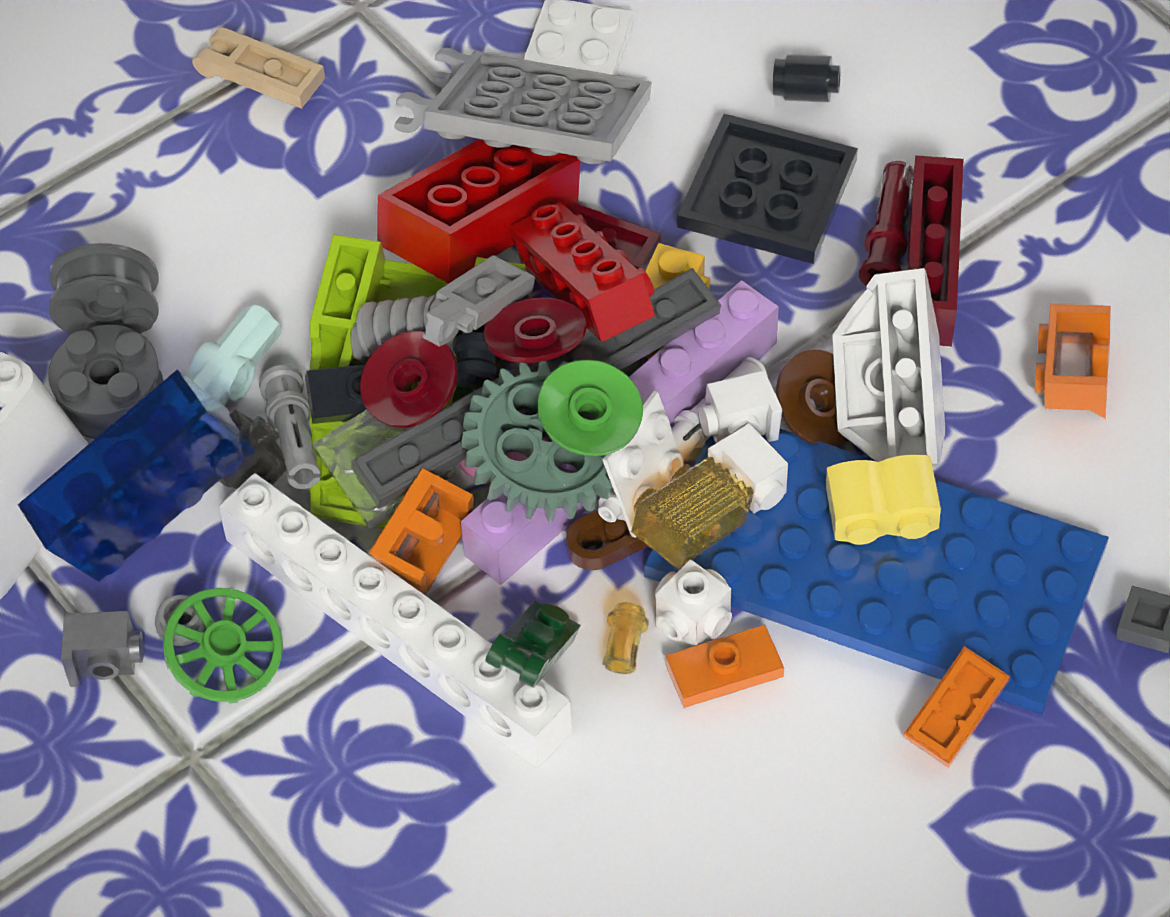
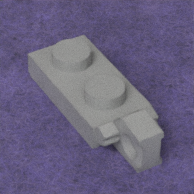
[423,255,535,347]

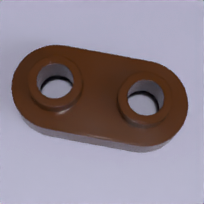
[566,505,663,570]

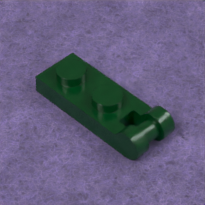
[485,601,581,688]

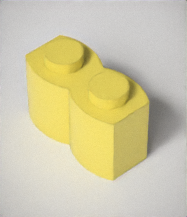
[826,455,941,545]

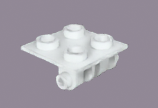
[598,391,685,538]

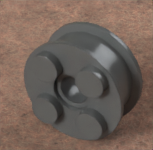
[49,243,159,334]
[48,325,165,440]

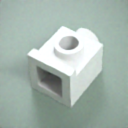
[699,370,782,443]
[707,423,788,514]

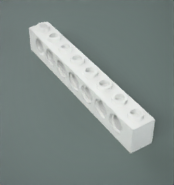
[219,473,572,769]

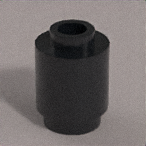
[773,54,841,102]

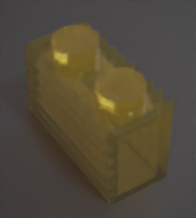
[631,457,754,570]

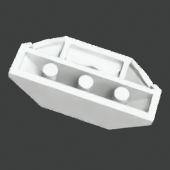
[832,268,945,467]

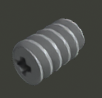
[351,294,463,365]

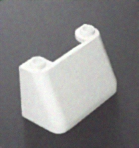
[0,352,97,599]

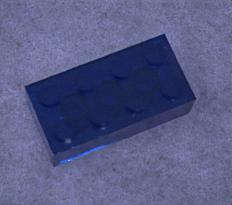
[17,369,256,582]

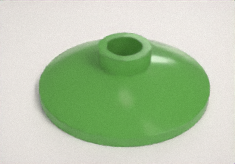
[537,360,643,456]

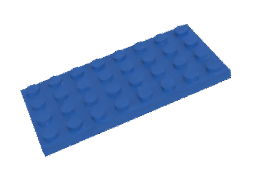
[644,429,1109,715]

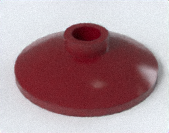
[484,298,587,363]
[360,331,458,428]

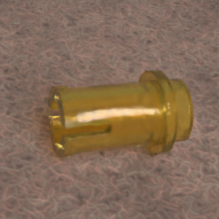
[602,602,649,674]

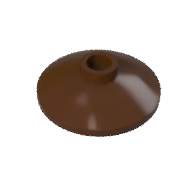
[776,350,849,447]

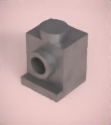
[61,611,144,687]

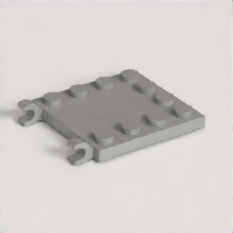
[394,48,652,164]

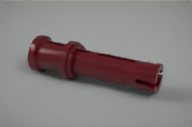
[858,161,914,286]

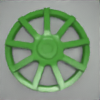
[163,588,283,704]

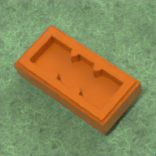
[665,625,784,708]
[903,646,1010,768]

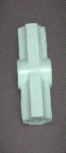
[161,304,282,440]

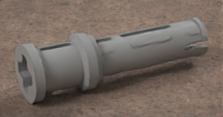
[259,365,320,489]

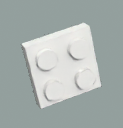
[523,0,634,75]

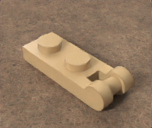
[192,28,325,109]

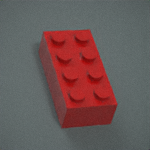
[377,139,581,284]

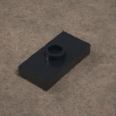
[305,365,412,424]

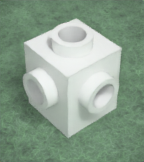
[655,559,732,649]

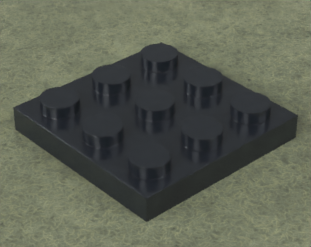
[677,114,858,264]

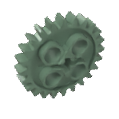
[461,361,613,522]

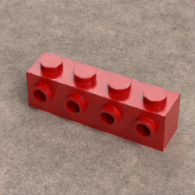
[509,202,655,342]

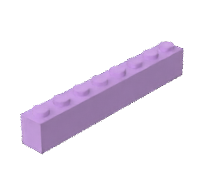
[461,280,779,585]

